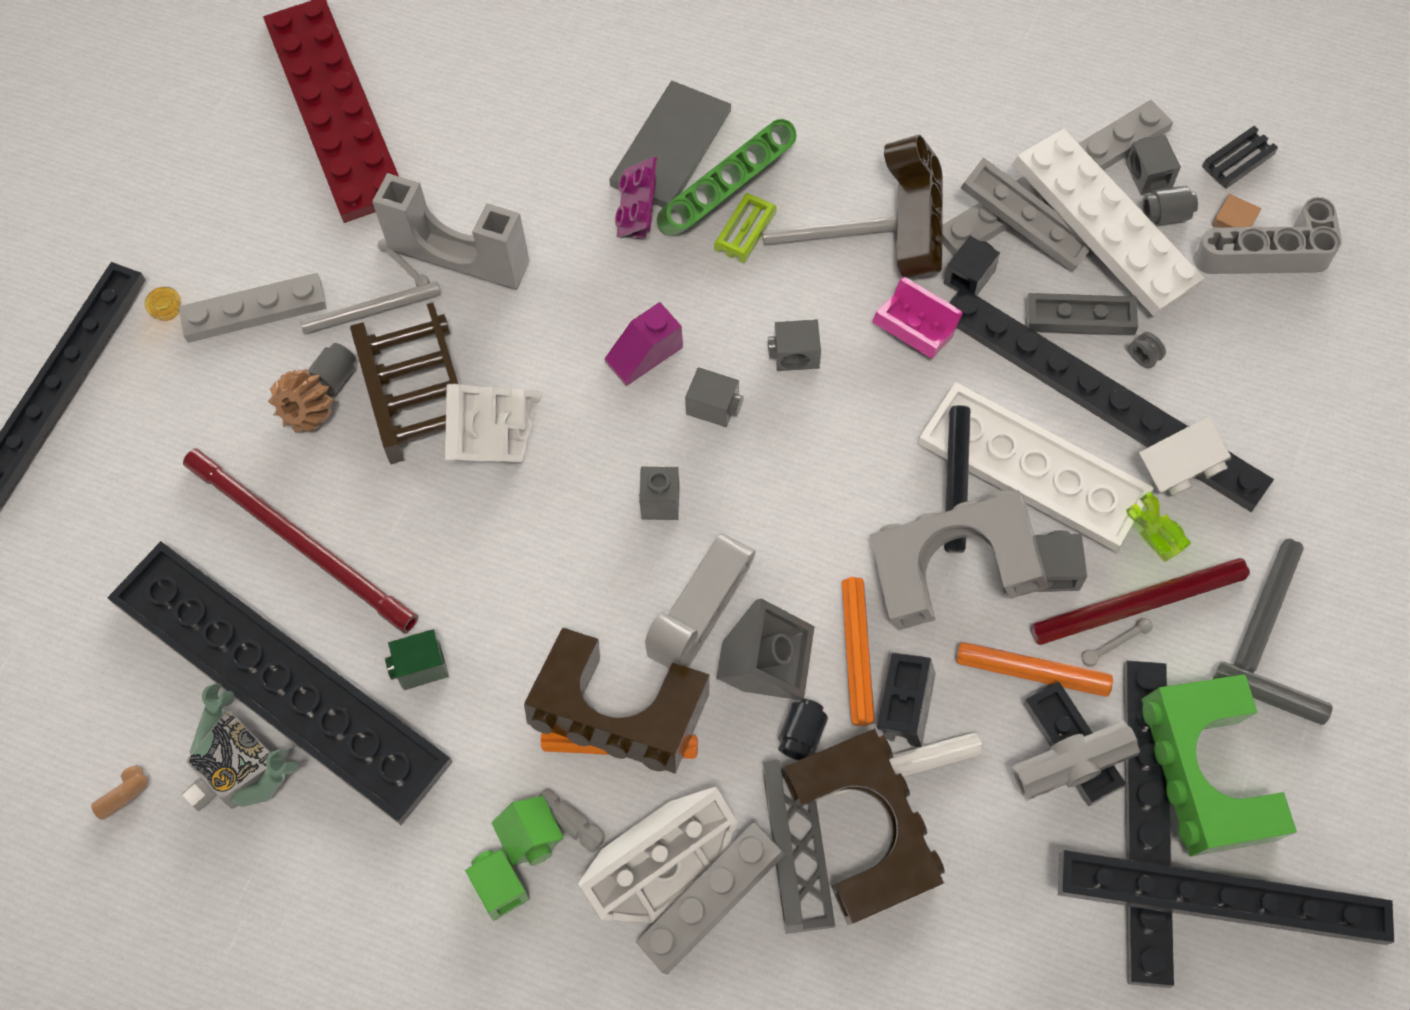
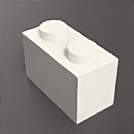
[1139,416,1231,496]

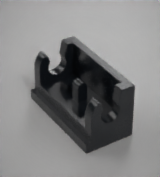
[877,653,936,747]

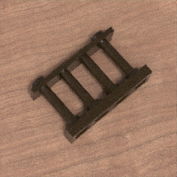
[350,302,458,465]

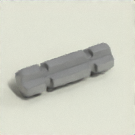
[539,789,605,853]

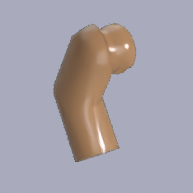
[91,766,148,820]

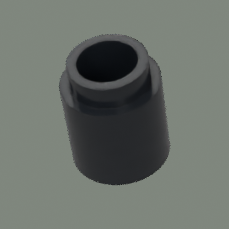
[778,699,829,761]

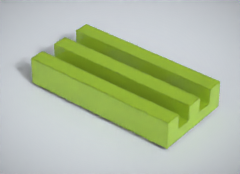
[714,192,777,264]

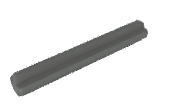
[1233,538,1304,673]

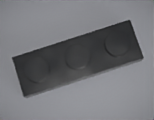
[1023,682,1126,806]

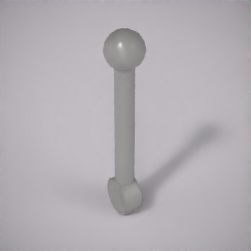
[377,239,429,287]
[1082,618,1153,667]

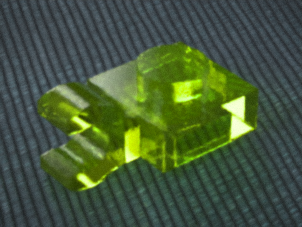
[1126,492,1191,562]

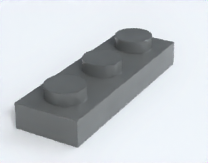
[1026,293,1138,335]

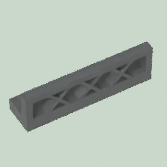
[763,760,835,934]

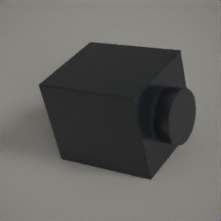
[943,235,1000,295]

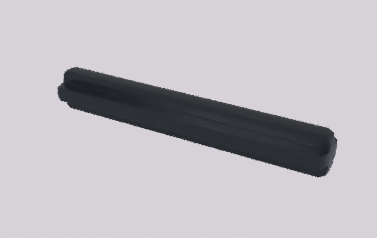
[944,405,971,553]

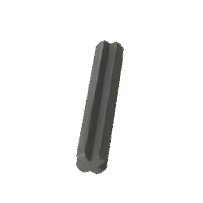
[1213,661,1333,725]

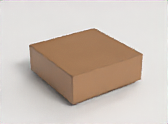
[1212,194,1262,228]

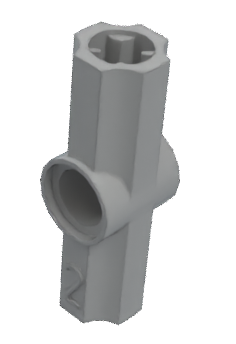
[1011,721,1140,801]

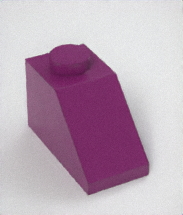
[604,302,683,386]

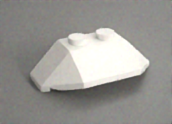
[578,787,738,923]

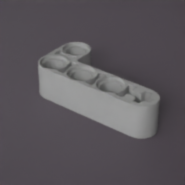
[1194,197,1342,274]
[645,533,756,668]

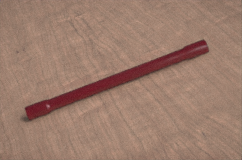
[183,448,418,634]

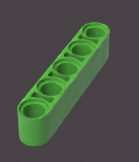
[656,119,797,236]

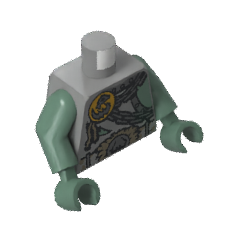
[182,683,298,812]

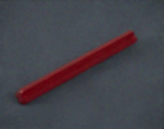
[1031,558,1250,645]

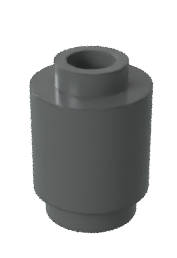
[1142,185,1198,225]
[308,343,356,397]

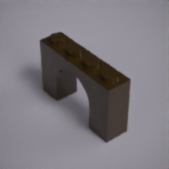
[524,627,710,774]
[781,728,945,925]

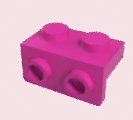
[872,277,963,359]

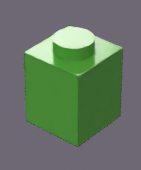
[491,796,564,866]
[465,849,530,921]

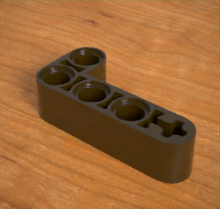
[884,135,943,280]

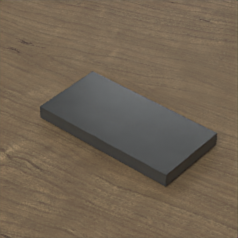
[609,80,731,208]

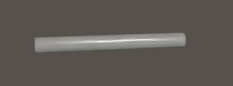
[762,216,898,245]
[300,281,441,334]

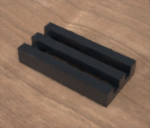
[1202,126,1278,189]

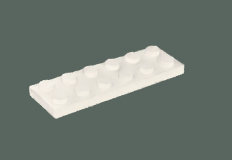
[1012,128,1205,316]
[918,382,1154,552]

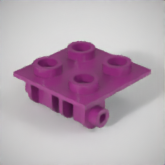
[615,156,657,240]

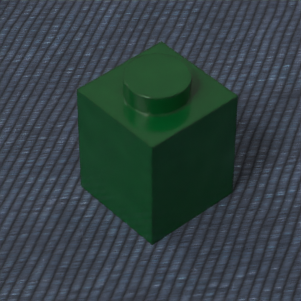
[385,629,449,690]

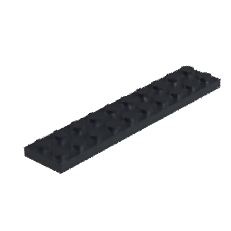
[107,541,453,826]

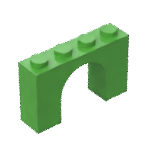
[1142,674,1297,857]

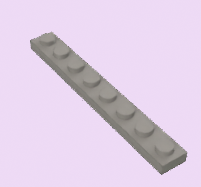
[942,100,1173,257]

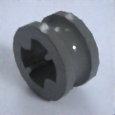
[1129,332,1166,369]

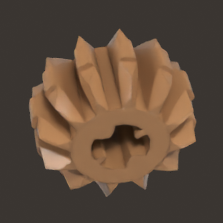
[268,368,334,433]

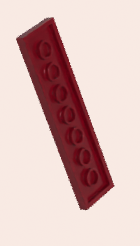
[263,0,399,223]

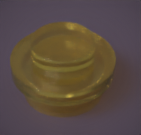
[144,287,181,321]

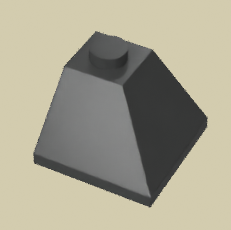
[716,598,815,700]

